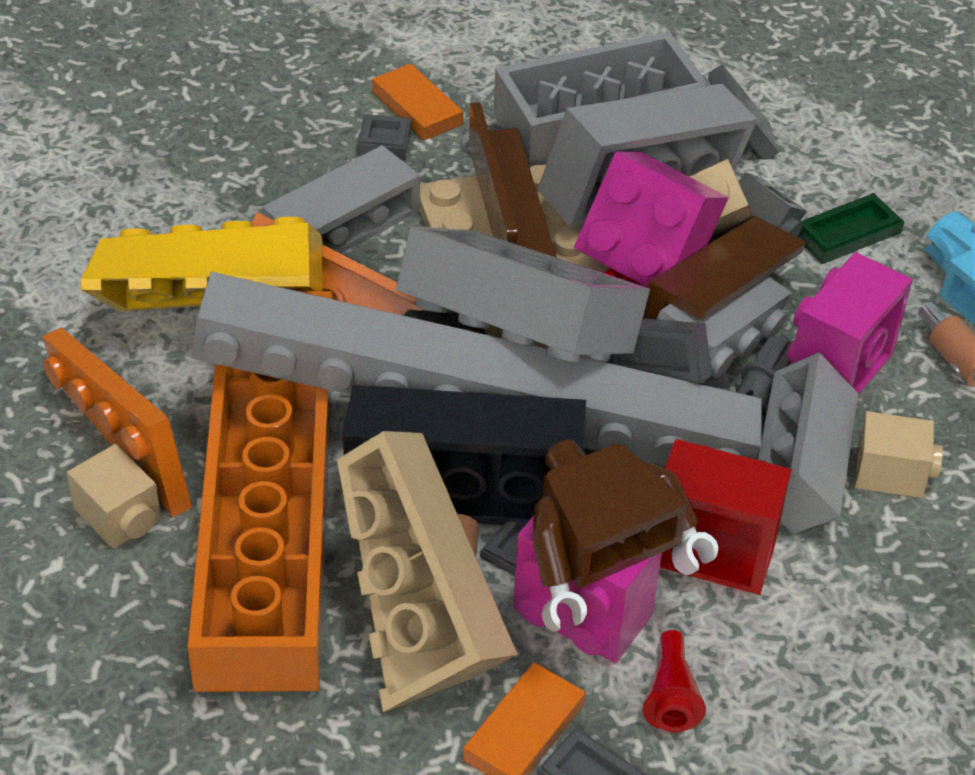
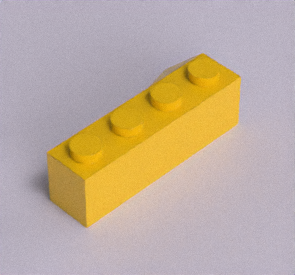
[81,217,323,311]

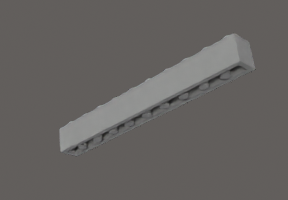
[191,272,761,466]

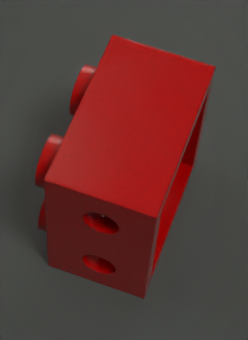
[660,439,792,595]

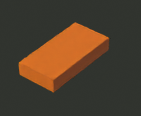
[372,63,464,141]
[462,662,586,775]

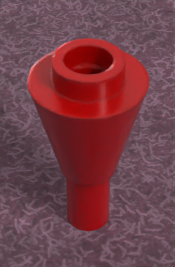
[642,630,706,733]

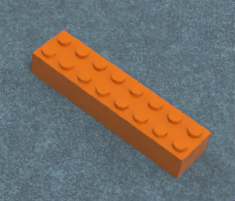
[188,291,332,692]

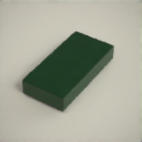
[797,193,904,264]

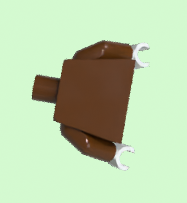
[533,439,718,632]

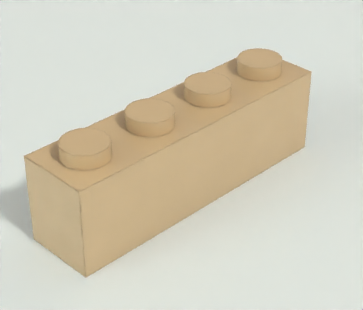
[337,431,518,712]

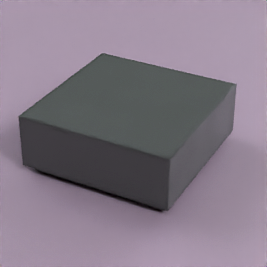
[357,114,411,160]

